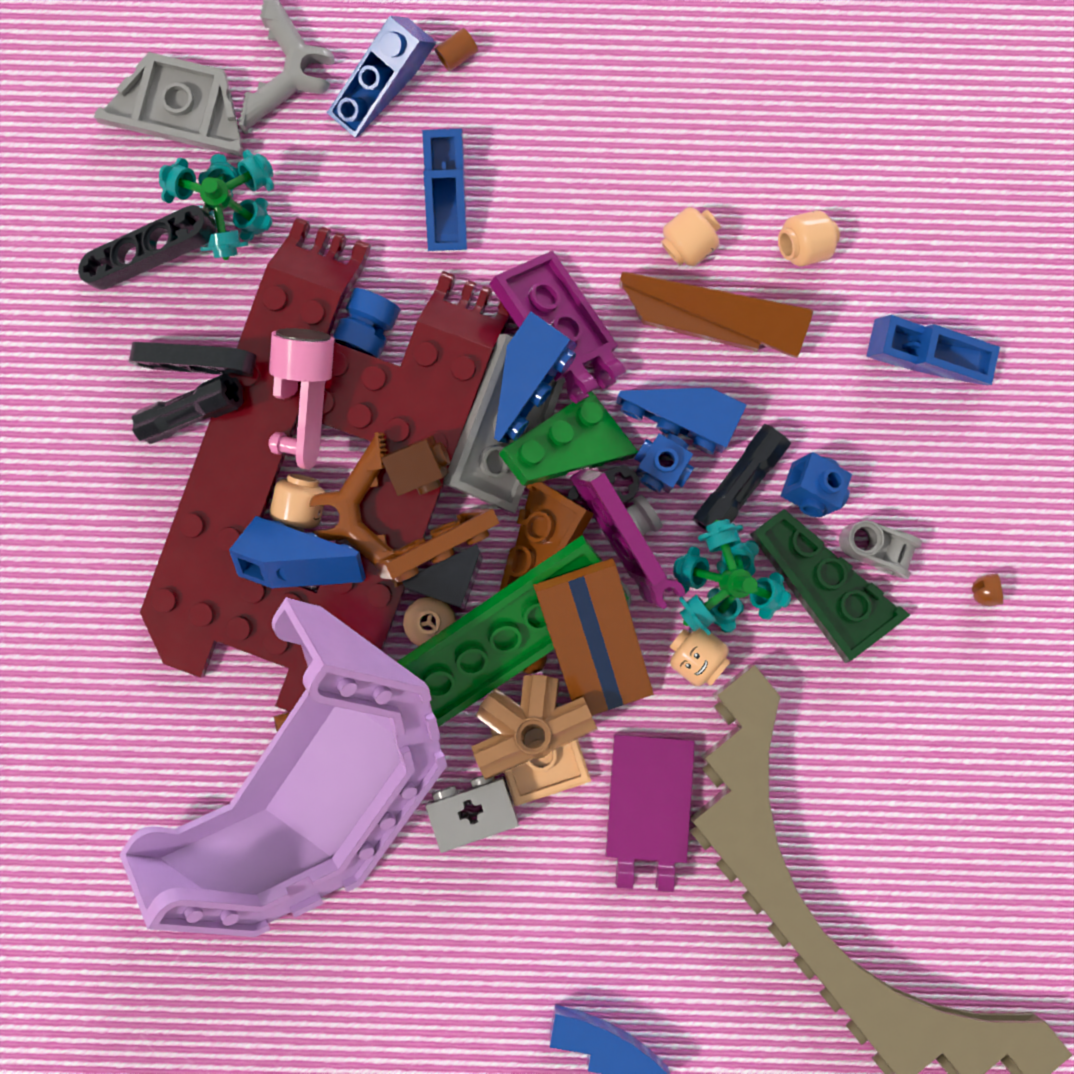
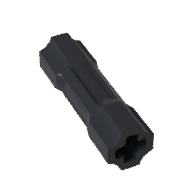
[131,373,244,445]
[692,424,791,532]

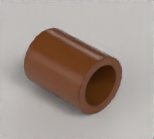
[434,28,478,72]

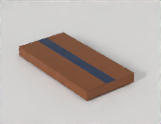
[533,558,654,716]

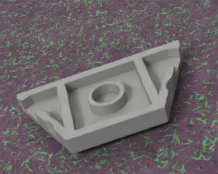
[94,52,244,157]

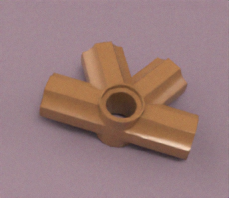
[471,674,598,780]

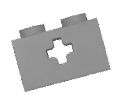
[425,775,519,853]

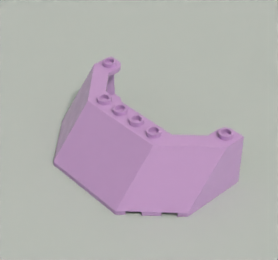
[119,597,447,937]

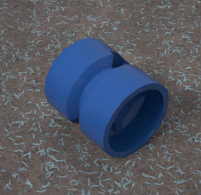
[332,288,401,359]

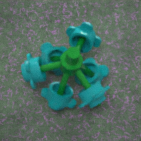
[159,149,274,260]
[673,519,791,636]

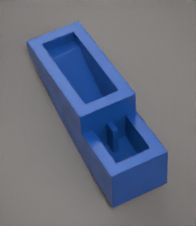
[422,128,467,251]
[866,315,1000,386]
[549,1004,670,1074]

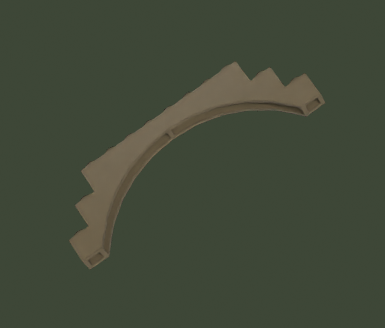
[690,665,1072,1074]

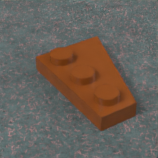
[499,481,594,591]
[374,509,500,582]

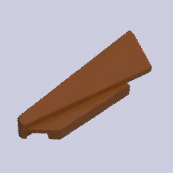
[619,272,813,358]

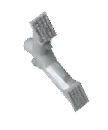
[238,0,335,134]

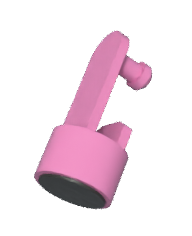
[269,328,334,470]

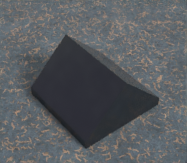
[402,544,483,610]

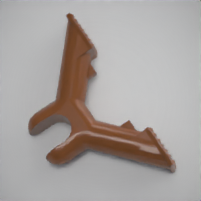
[309,432,403,588]

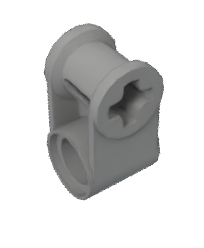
[839,520,922,579]

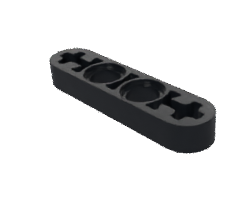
[78,205,216,290]
[128,342,257,377]

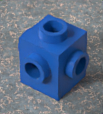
[634,433,694,494]
[780,452,852,518]

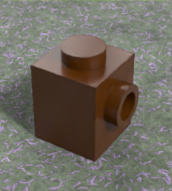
[381,435,450,496]

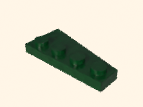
[750,509,910,663]

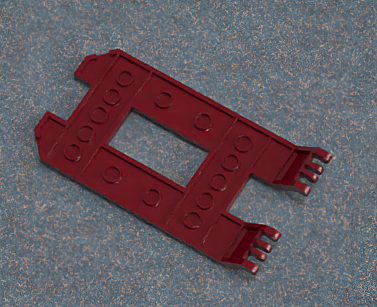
[140,217,511,712]

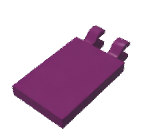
[489,250,626,404]
[570,469,685,609]
[605,734,695,892]

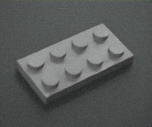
[443,334,565,513]

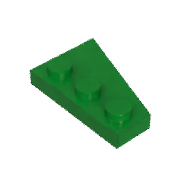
[499,391,638,486]

